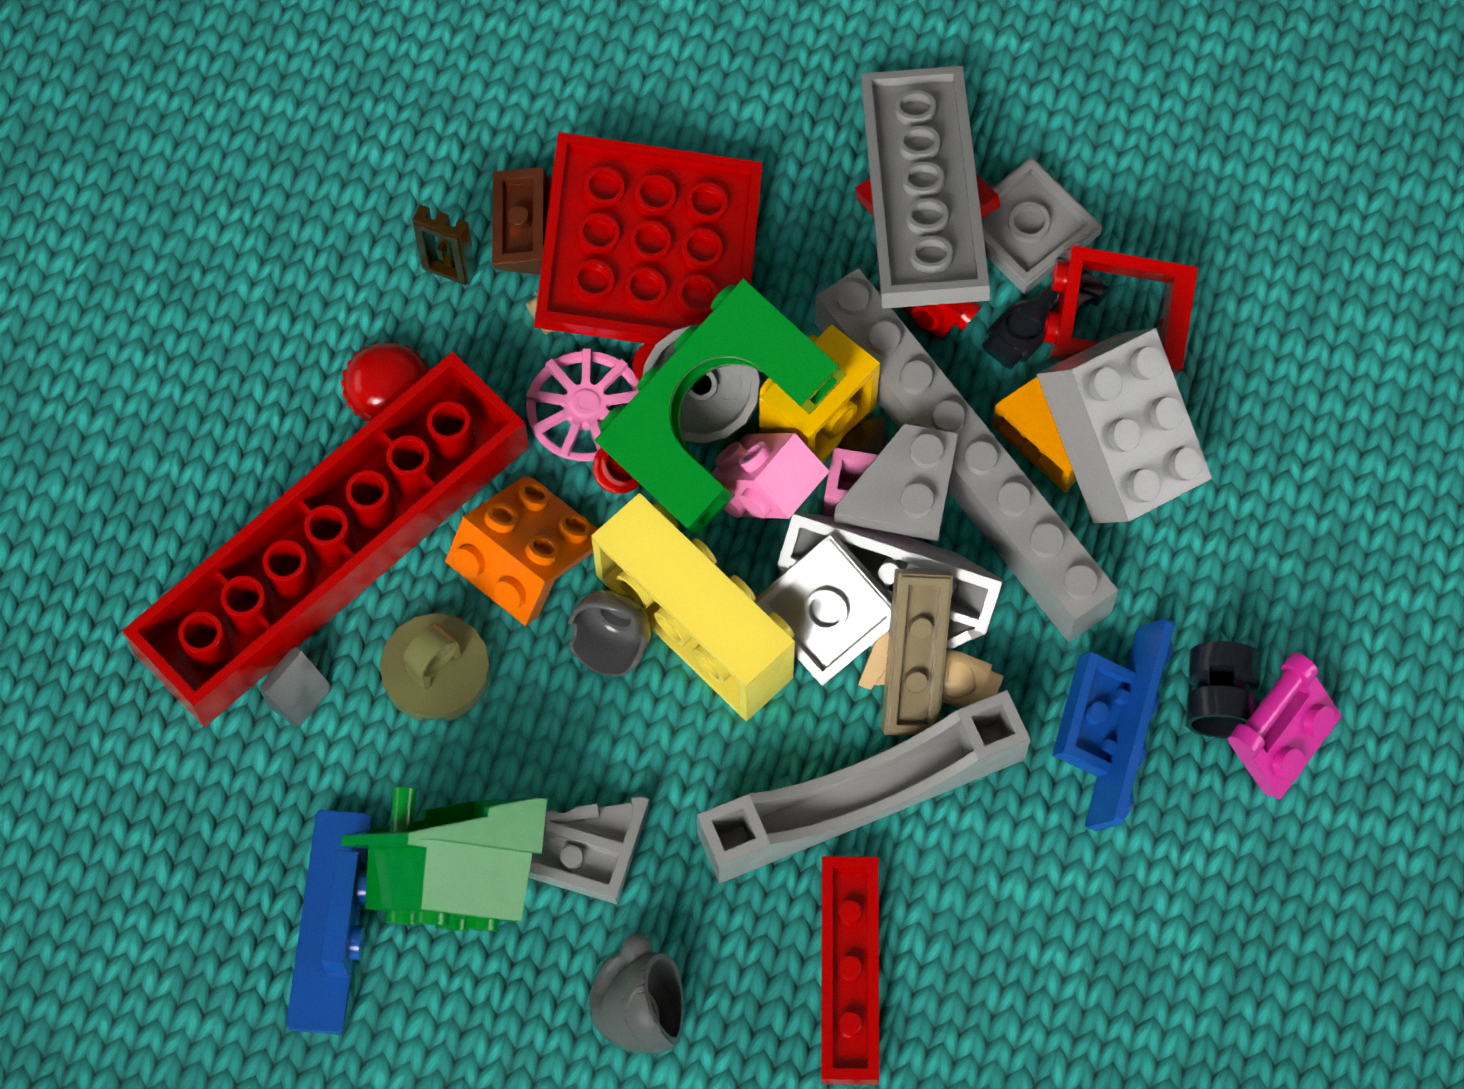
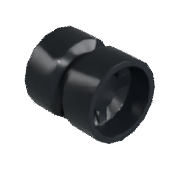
[1185,641,1262,739]

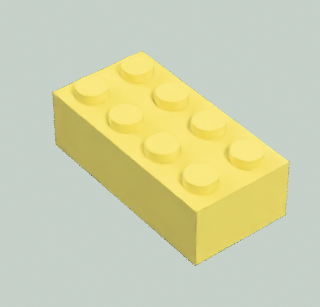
[591,493,795,722]

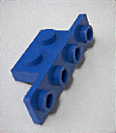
[1052,618,1175,831]
[286,810,373,1035]

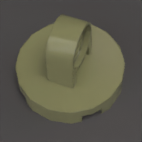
[380,613,490,721]

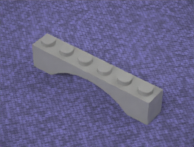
[697,690,1030,884]

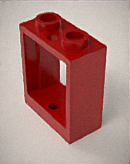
[1043,245,1198,378]

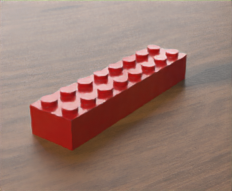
[122,351,529,728]

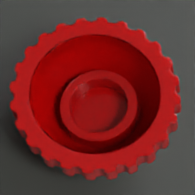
[341,341,430,422]

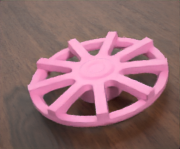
[526,349,639,461]

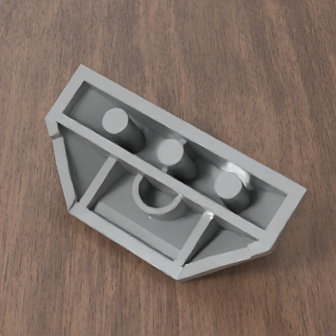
[777,512,1003,650]

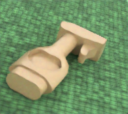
[858,630,1003,709]

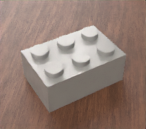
[1036,328,1212,523]

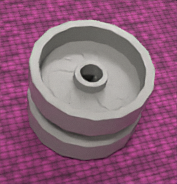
[643,325,762,444]

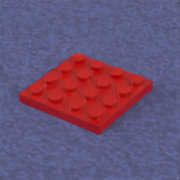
[533,132,763,345]

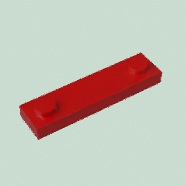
[821,856,879,1085]

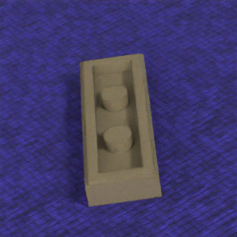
[881,569,953,735]

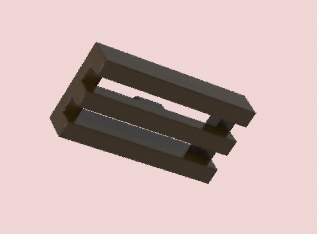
[412,205,476,285]

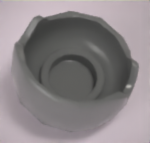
[568,590,651,676]

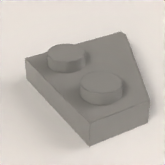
[834,424,958,541]
[529,797,650,904]

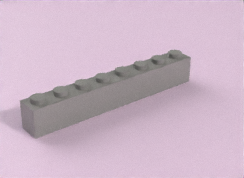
[815,268,1119,643]

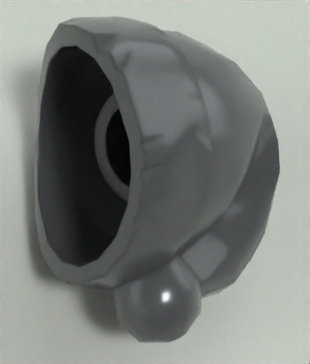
[589,934,683,1054]

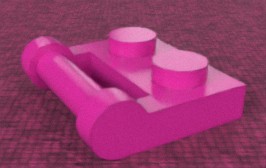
[1228,652,1342,800]

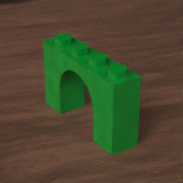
[594,278,847,535]

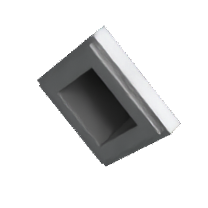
[260,647,331,727]

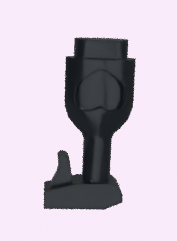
[982,257,1108,369]

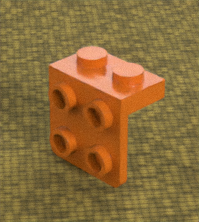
[445,477,598,626]

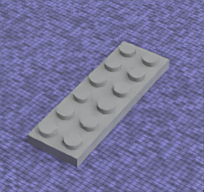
[861,66,990,309]

